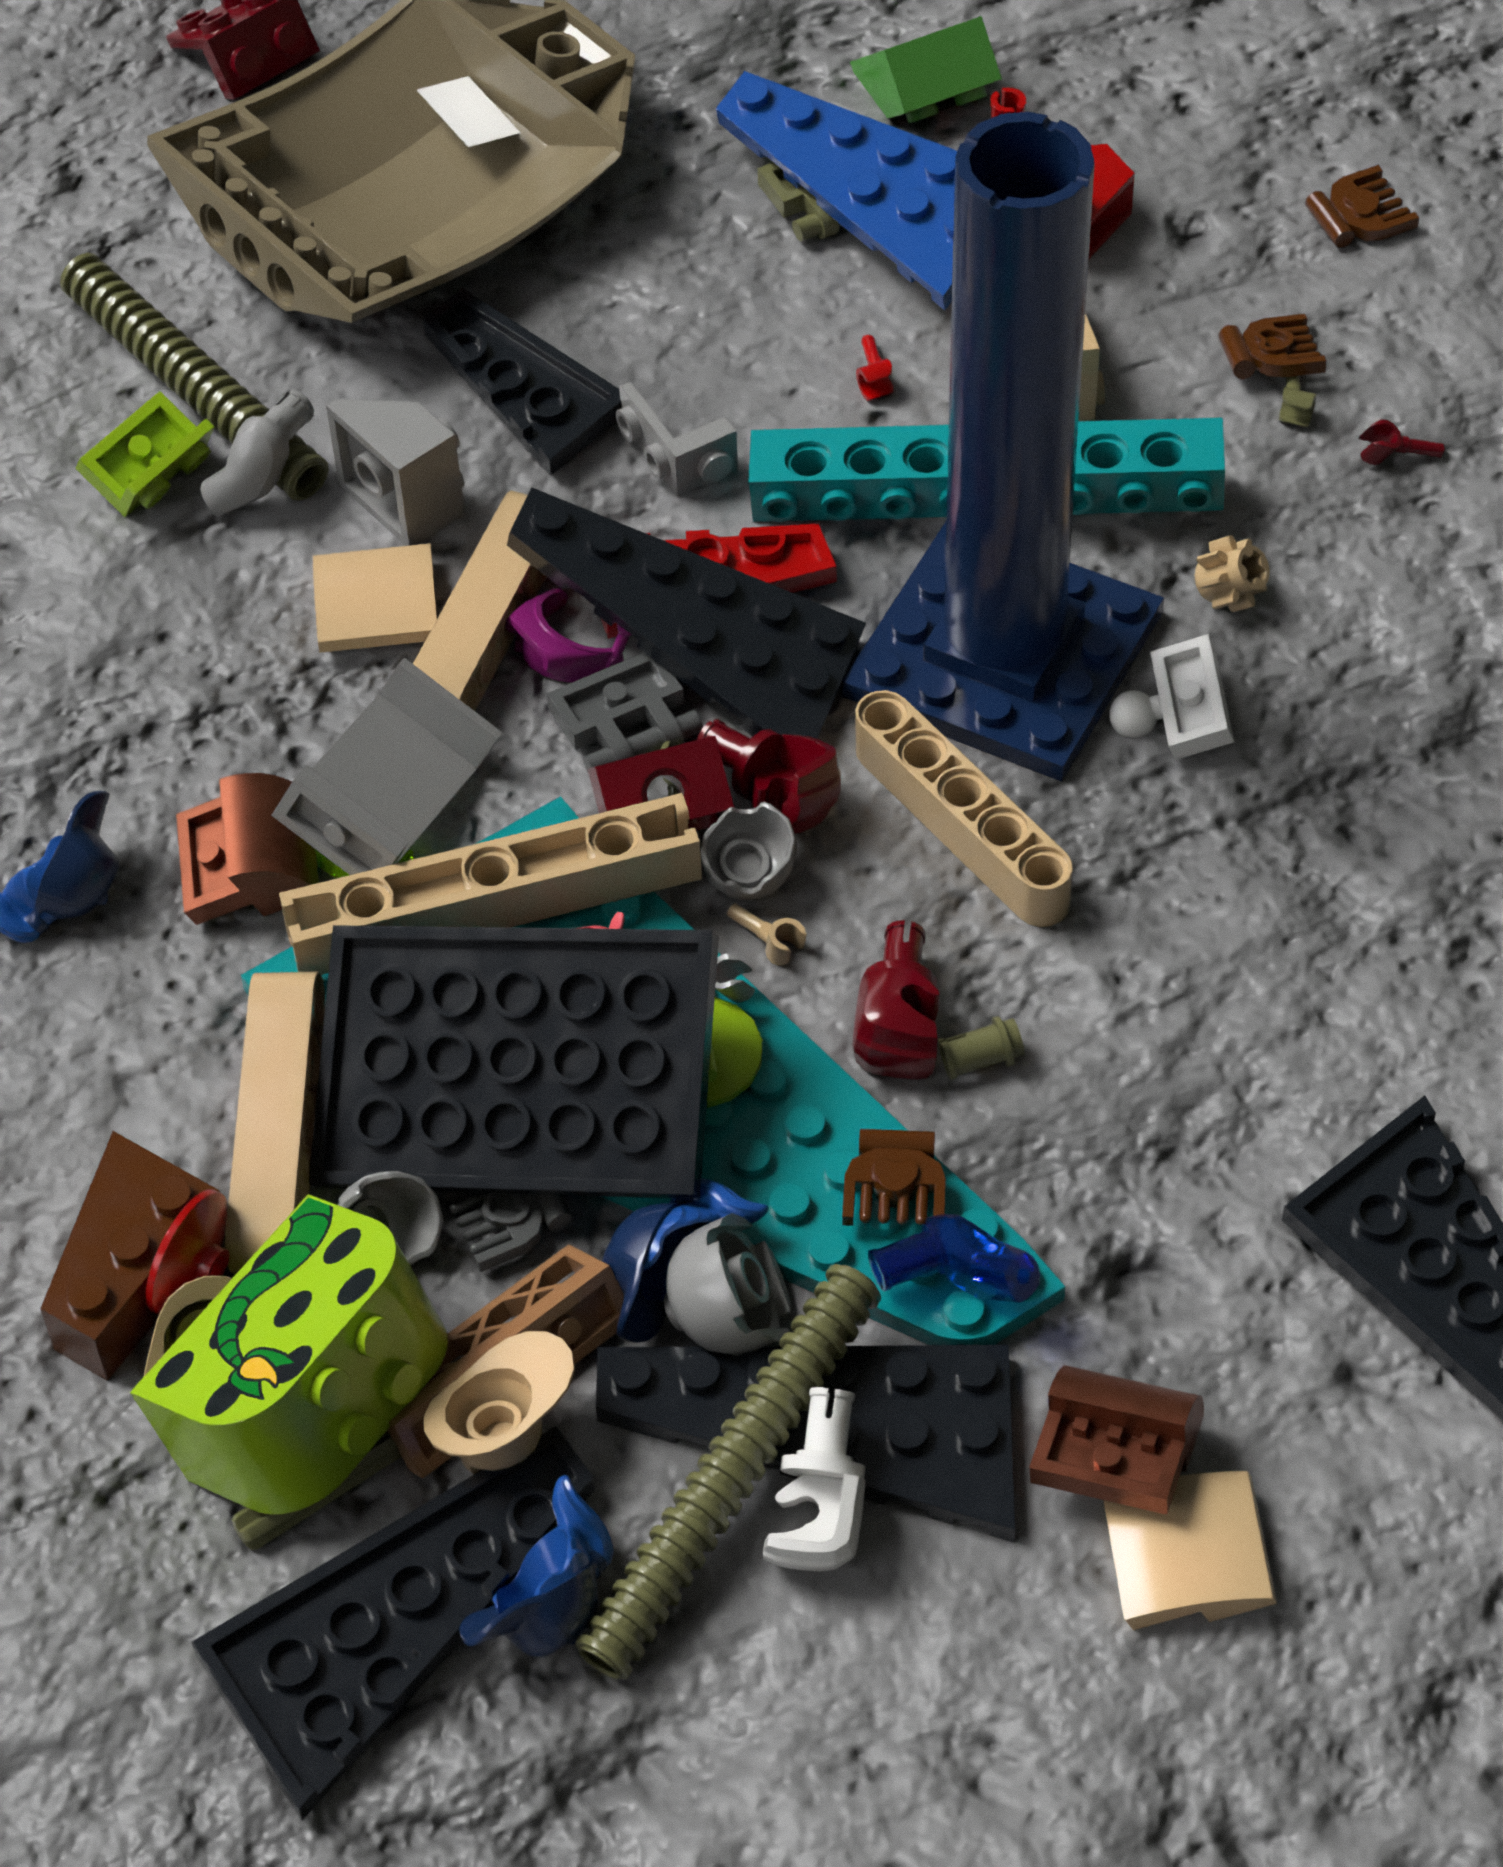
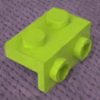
[75,391,215,517]

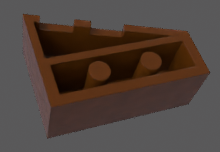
[40,1131,220,1381]

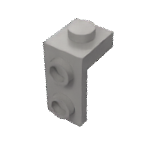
[616,382,738,497]

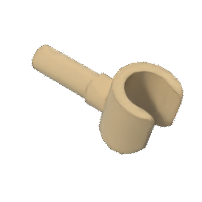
[727,903,807,966]

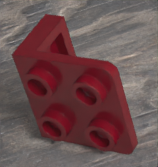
[166,0,320,99]

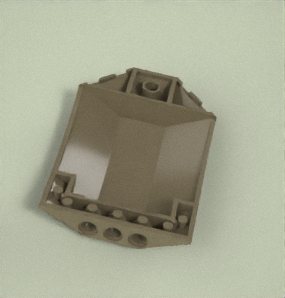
[147,0,635,323]

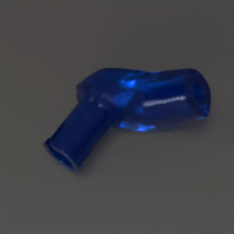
[868,1214,1040,1303]

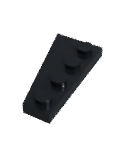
[423,288,621,476]

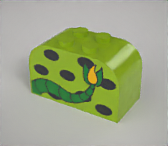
[130,1194,448,1514]

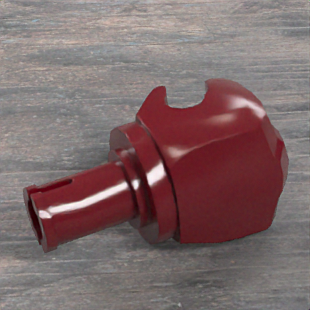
[697,718,841,834]
[852,920,940,1080]

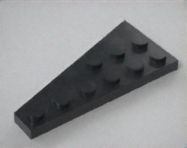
[1282,1095,1503,1420]

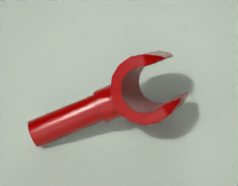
[856,335,894,401]

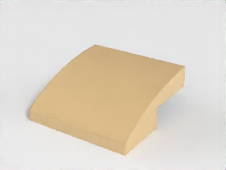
[313,543,438,653]
[1103,1471,1277,1630]

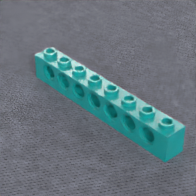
[748,418,1225,522]

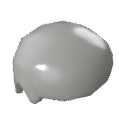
[700,802,797,900]
[338,1171,444,1265]

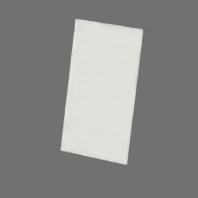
[417,76,520,148]

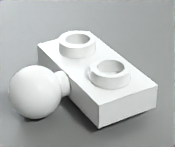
[1109,634,1234,760]

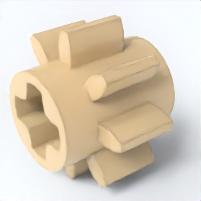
[1195,535,1270,613]

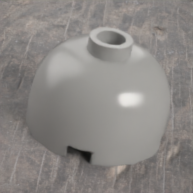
[663,1213,791,1356]

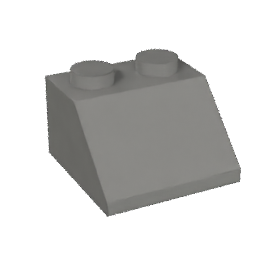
[326,399,465,546]

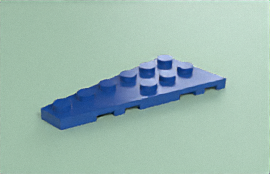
[716,71,957,311]

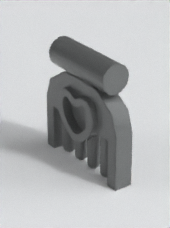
[442,1192,573,1273]

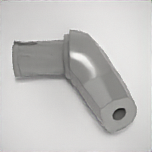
[200,390,314,516]

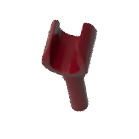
[1359,419,1445,466]

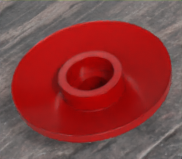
[146,1189,230,1315]

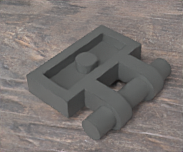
[547,653,703,772]

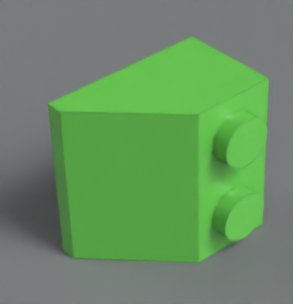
[850,16,1002,123]

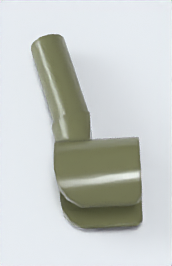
[1279,376,1317,427]

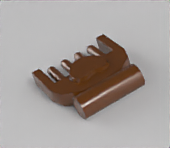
[1305,165,1419,248]
[1218,314,1326,379]
[842,1129,946,1230]

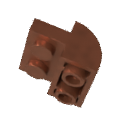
[176,773,319,925]
[1029,1365,1204,1515]

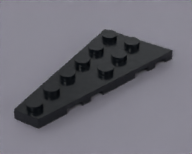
[507,487,866,739]
[596,1345,1015,1543]
[191,1426,595,1821]

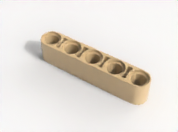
[413,490,546,711]
[855,690,1073,927]
[225,972,326,1273]

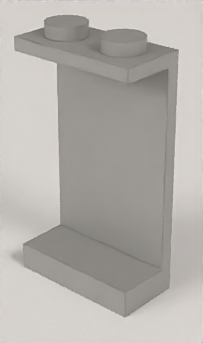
[271,658,503,875]

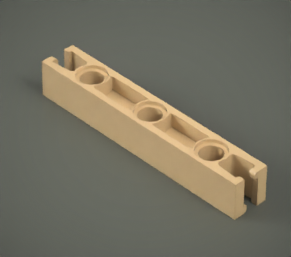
[279,793,702,975]

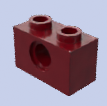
[587,735,735,831]

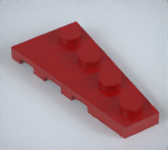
[600,524,837,639]

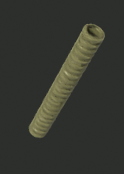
[60,252,329,501]
[575,1264,882,1679]

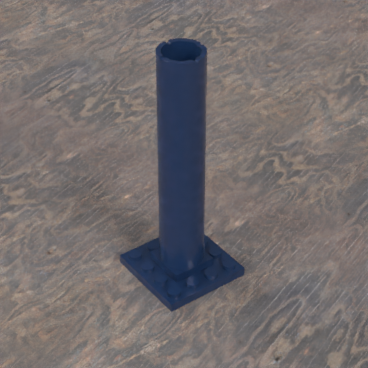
[842,112,1164,782]

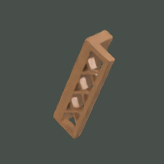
[386,1244,624,1479]

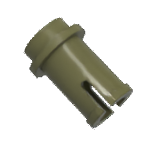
[937,1016,1025,1080]

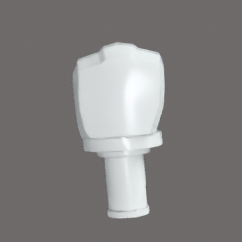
[763,1387,865,1572]

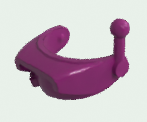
[505,588,632,682]

